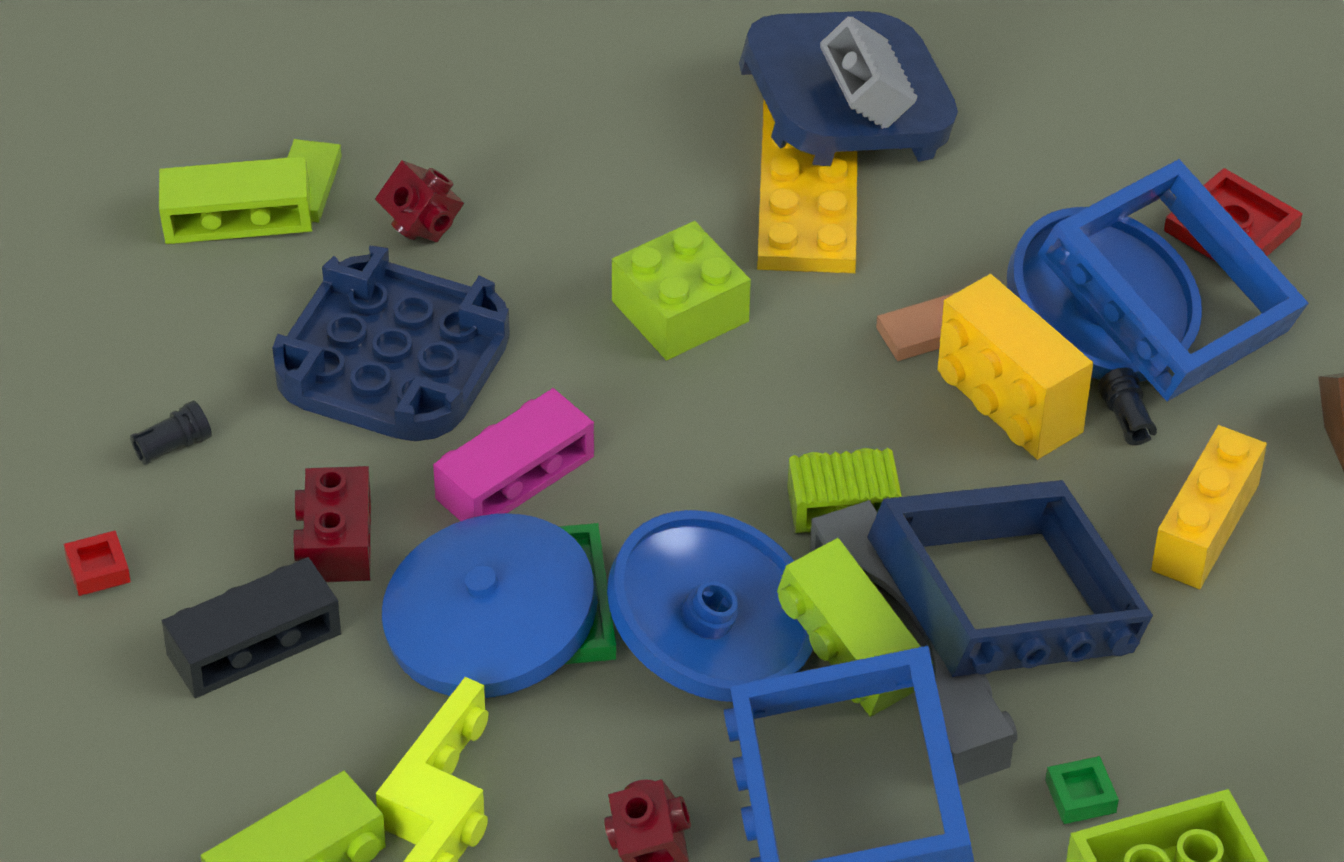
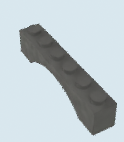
[810,500,1017,786]

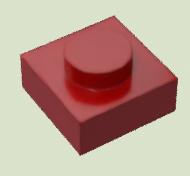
[63,530,131,596]

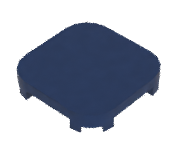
[739,11,958,166]
[272,245,510,441]

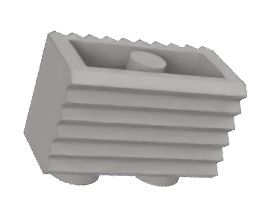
[820,17,917,129]

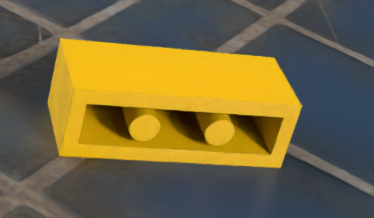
[1151,425,1267,590]

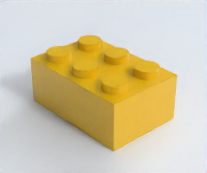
[937,273,1093,460]

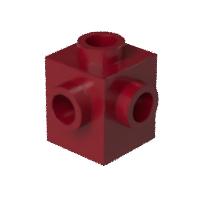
[375,160,465,243]
[604,779,691,862]

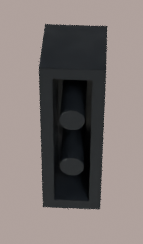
[161,557,341,699]

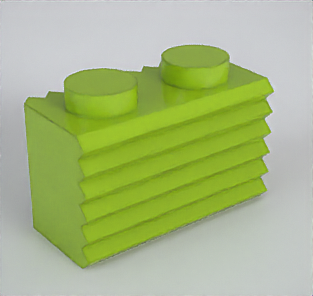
[787,447,902,533]

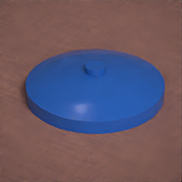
[1007,207,1202,382]
[607,510,813,702]
[382,513,598,698]

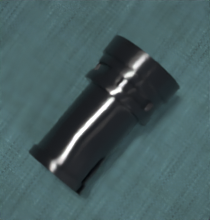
[1098,367,1157,445]
[130,400,212,465]

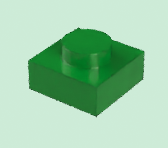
[1045,756,1119,824]

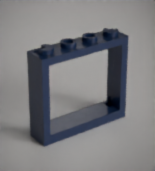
[867,480,1153,677]

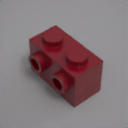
[293,466,371,582]

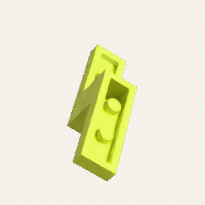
[376,677,489,862]

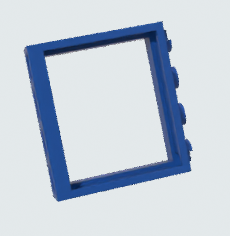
[1038,159,1309,402]
[724,646,974,862]

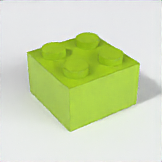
[612,221,751,361]

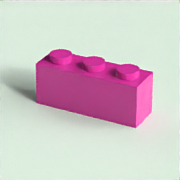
[433,388,594,521]

